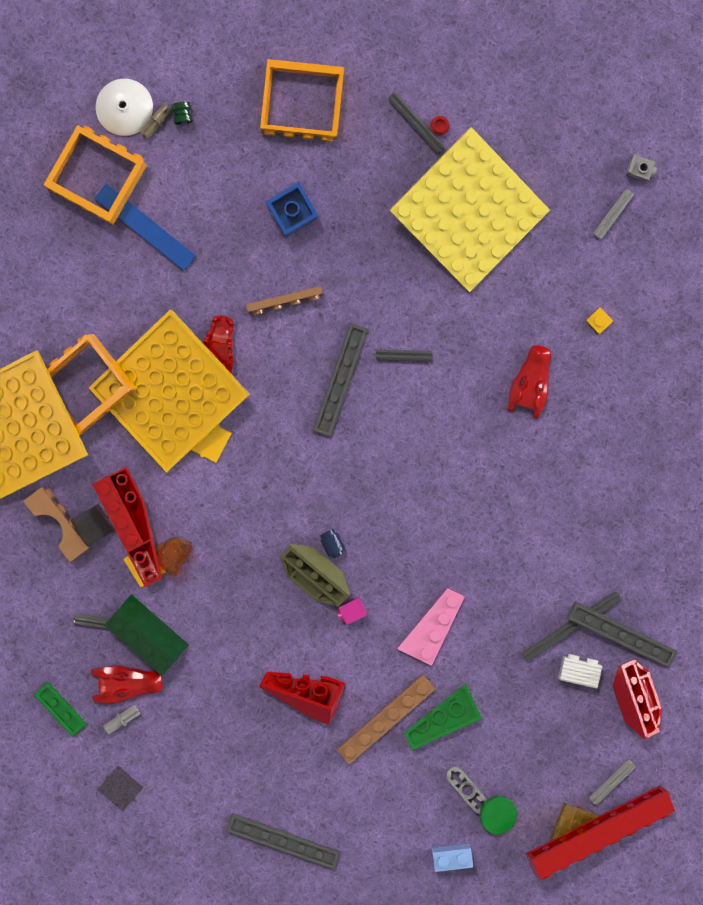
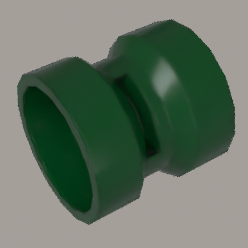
[171,101,193,125]

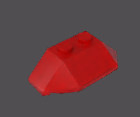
[612,659,662,739]

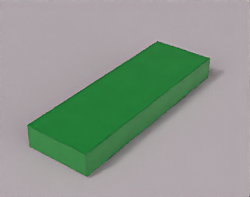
[34,682,87,737]

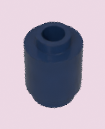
[320,529,345,559]

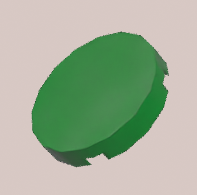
[480,796,517,834]

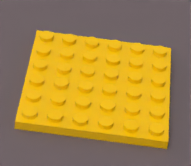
[89,309,250,473]
[0,351,88,499]

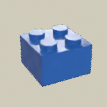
[266,182,319,237]

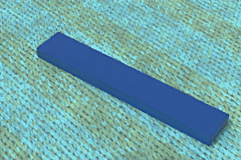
[94,184,196,270]

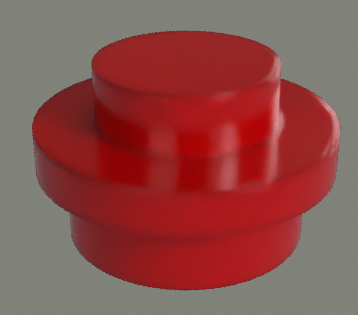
[430,116,449,136]

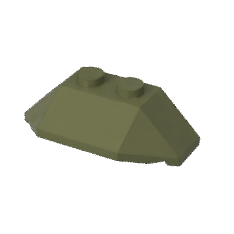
[280,544,350,607]

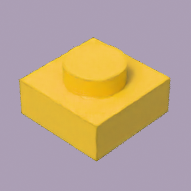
[586,307,613,334]

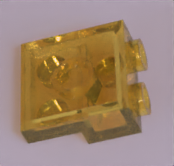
[550,802,599,840]

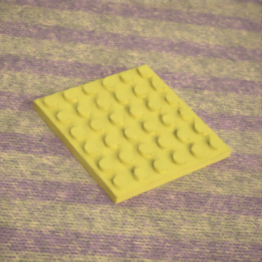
[389,127,550,292]

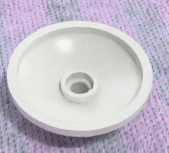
[96,79,153,136]

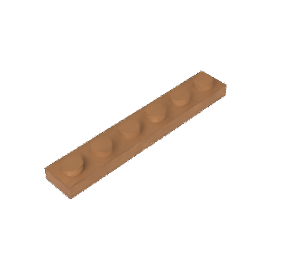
[337,674,435,764]

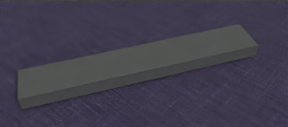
[313,323,368,437]
[566,601,677,668]
[226,813,341,870]

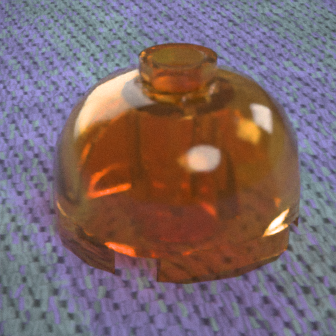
[157,537,192,577]

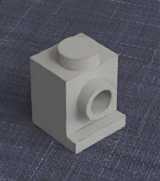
[625,154,657,182]

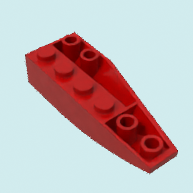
[92,467,162,587]

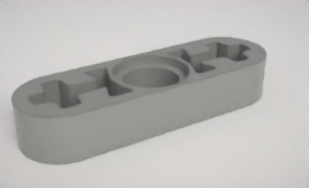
[446,766,487,814]

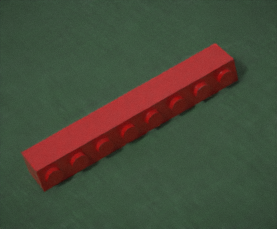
[525,785,675,880]

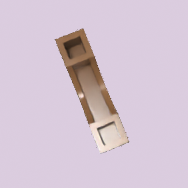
[23,487,91,562]

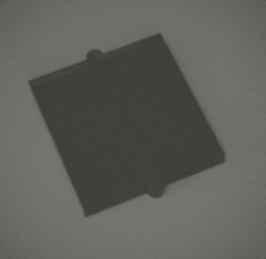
[70,504,115,547]
[97,766,143,811]

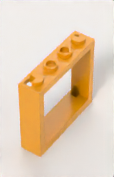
[260,59,344,142]
[44,125,147,225]
[47,334,136,436]

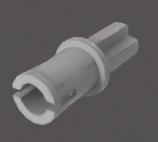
[103,705,140,735]

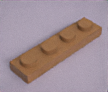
[246,286,323,316]

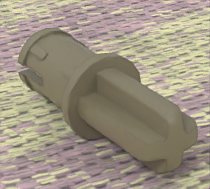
[140,103,172,139]

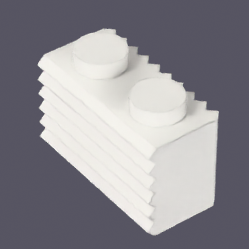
[558,654,602,689]

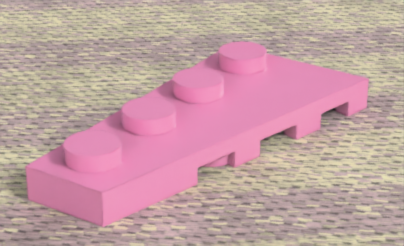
[397,588,465,666]

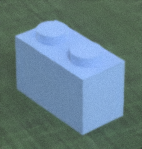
[432,844,473,872]

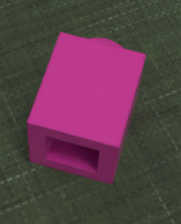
[337,597,368,625]

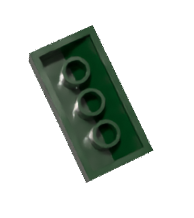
[104,594,189,676]

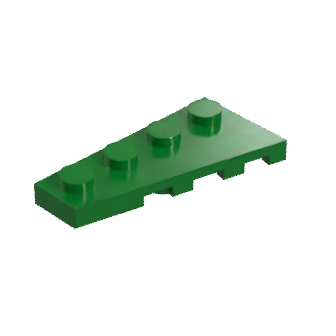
[404,684,482,750]

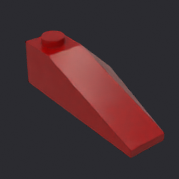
[259,671,345,725]

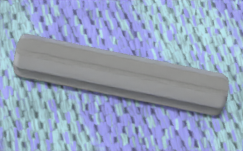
[593,189,634,239]
[589,760,636,805]

